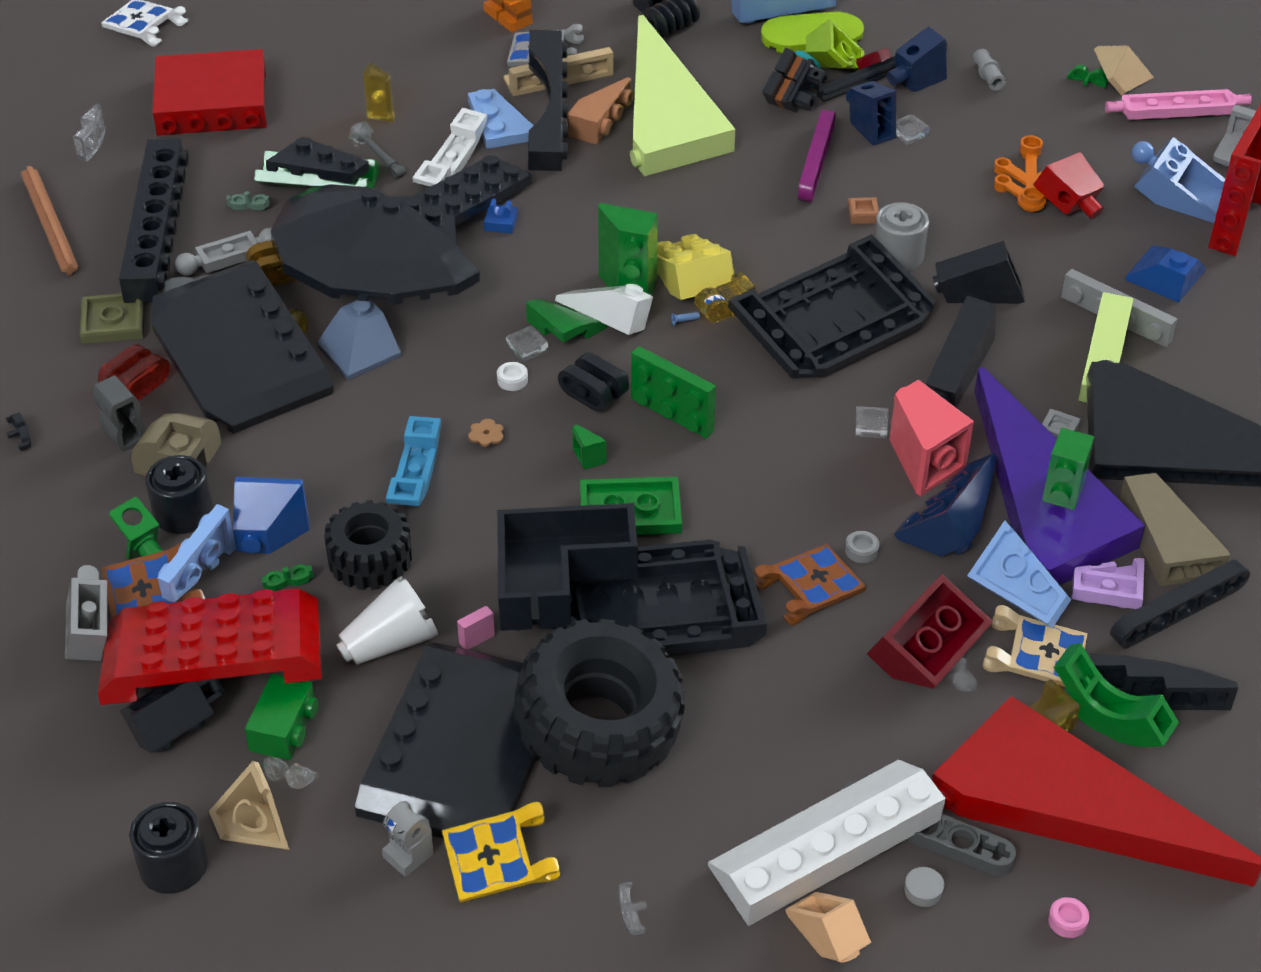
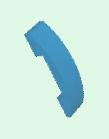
[386,416,441,506]

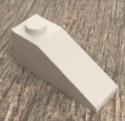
[555,284,653,335]

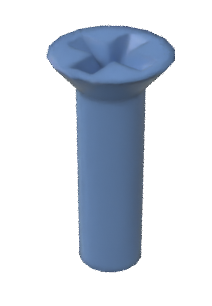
[671,312,700,326]

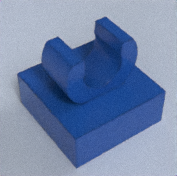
[484,199,518,234]

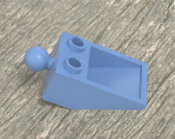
[1131,137,1225,223]

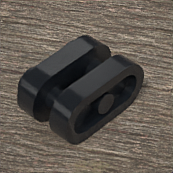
[558,352,629,412]

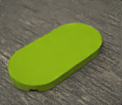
[761,12,864,53]

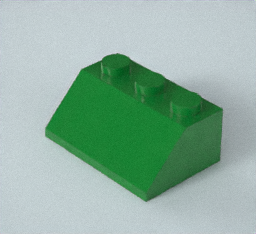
[598,203,658,295]

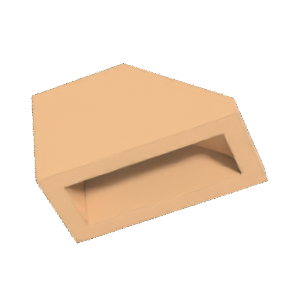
[785,892,871,963]

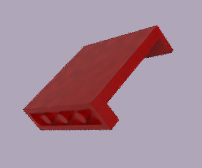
[153,49,267,136]
[1208,103,1261,256]

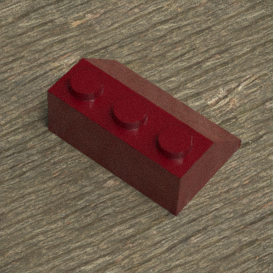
[867,574,994,689]

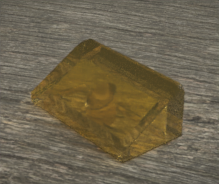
[363,63,394,122]

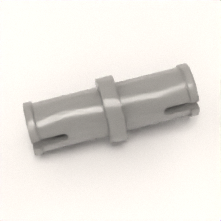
[973,49,1006,91]

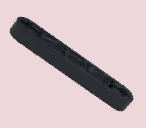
[1110,560,1250,649]

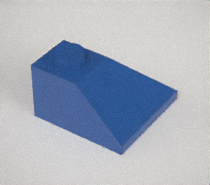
[1125,245,1206,303]
[233,477,310,554]

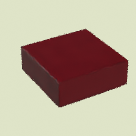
[856,47,892,69]

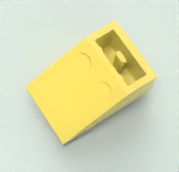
[657,234,736,300]

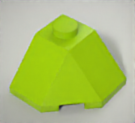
[805,18,864,69]

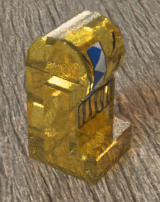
[694,272,756,323]

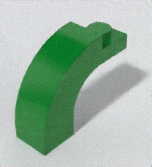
[1053,643,1179,747]

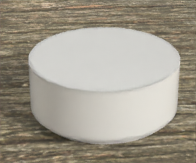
[497,362,528,391]

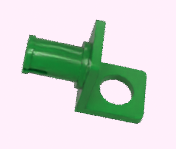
[109,497,163,560]

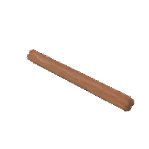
[21,166,78,276]

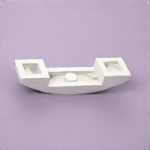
[412,108,487,187]

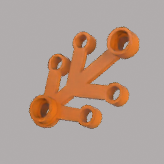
[994,135,1054,212]

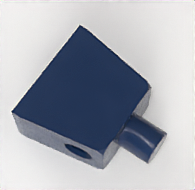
[887,27,947,92]
[846,81,896,145]

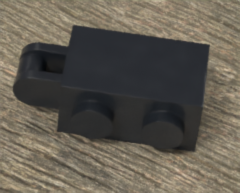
[120,679,226,753]

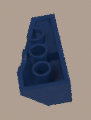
[894,453,997,557]

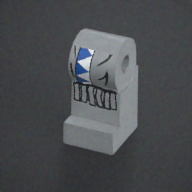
[382,801,434,877]

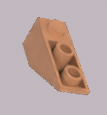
[567,77,634,145]

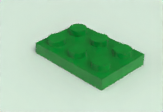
[631,346,716,439]
[580,476,682,535]

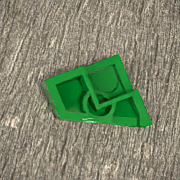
[526,299,609,343]

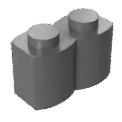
[93,375,146,452]

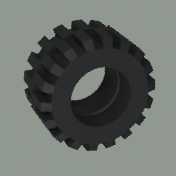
[324,500,412,590]

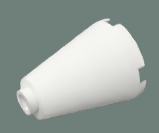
[336,576,438,665]

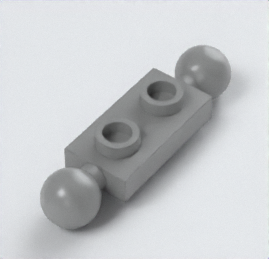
[174,227,272,276]

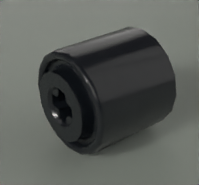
[146,455,213,534]
[129,802,208,894]

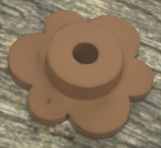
[468,419,504,447]

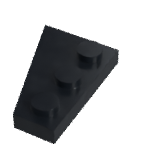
[266,137,369,184]

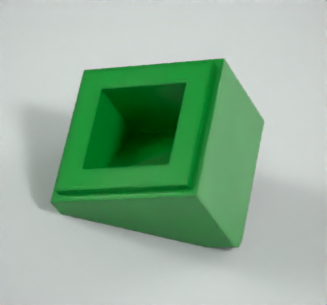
[572,425,607,469]

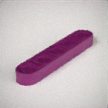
[798,109,836,202]

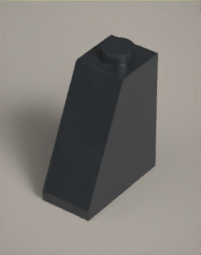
[933,241,1025,304]

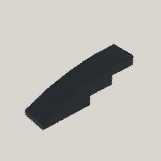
[1088,654,1238,710]

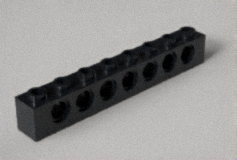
[119,139,189,303]

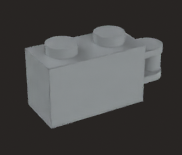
[65,565,107,661]

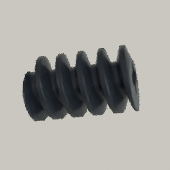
[642,0,700,38]

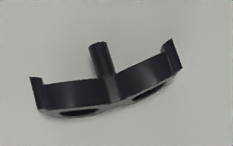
[6,412,32,451]

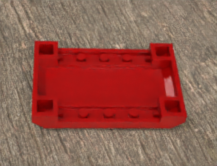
[98,588,322,705]

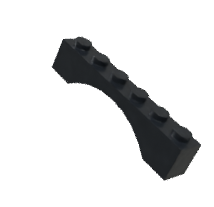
[528,30,568,171]

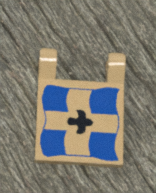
[983,605,1088,687]

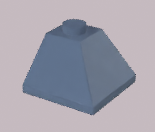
[317,298,401,380]

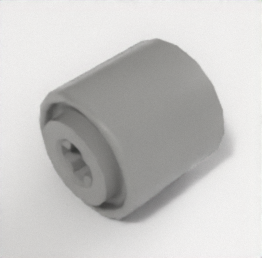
[874,202,929,271]

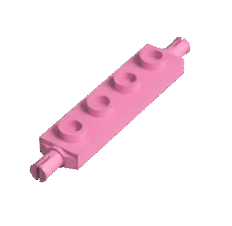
[1105,89,1252,120]

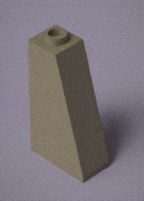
[1119,473,1230,586]

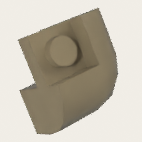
[131,413,221,475]

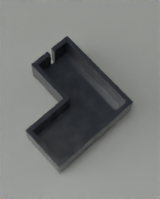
[497,503,638,631]

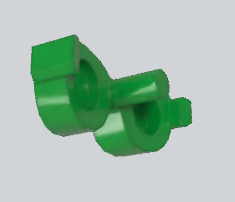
[1067,65,1108,88]
[261,564,314,591]

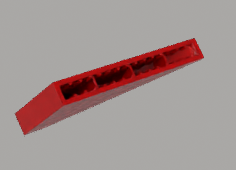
[932,696,1261,887]

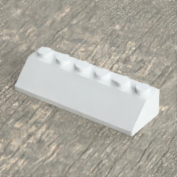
[708,760,945,926]

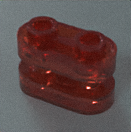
[98,344,170,401]

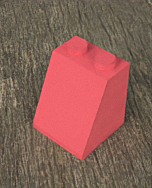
[889,380,974,497]

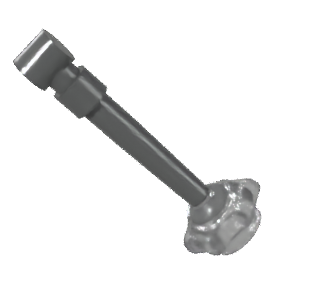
[348,121,406,179]

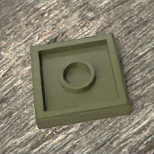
[80,293,144,344]

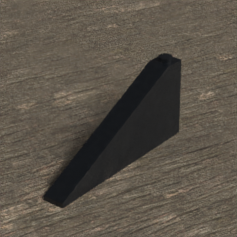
[1086,360,1261,487]

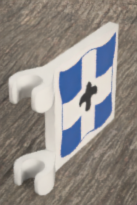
[101,0,188,46]

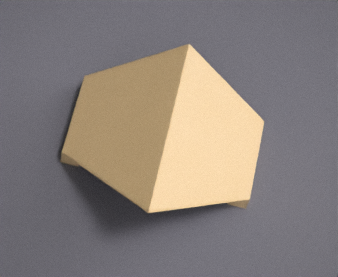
[1094,46,1154,96]
[209,761,289,850]

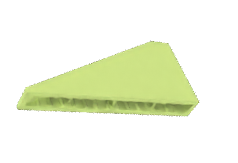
[630,15,735,176]

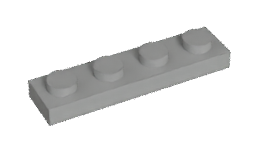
[1061,269,1178,347]

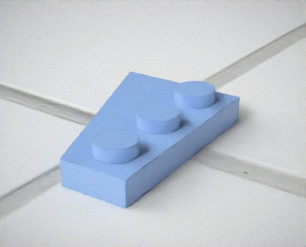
[468,89,534,149]
[158,504,236,602]
[967,520,1071,628]

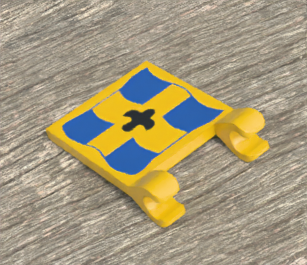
[442,802,560,903]

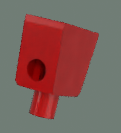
[1033,152,1104,219]

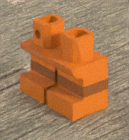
[483,0,533,32]

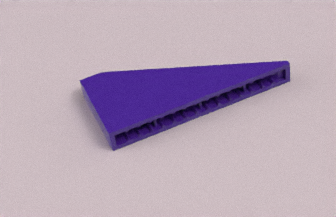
[974,367,1145,585]

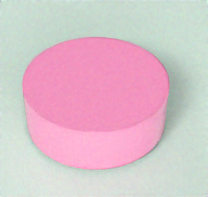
[1048,897,1089,938]

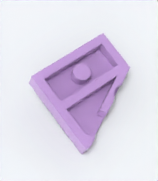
[1071,558,1144,609]

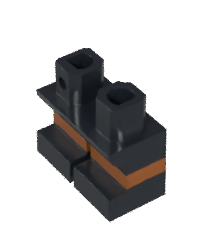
[762,48,828,113]

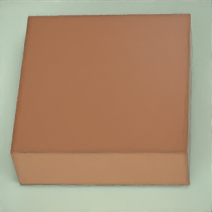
[848,197,879,224]

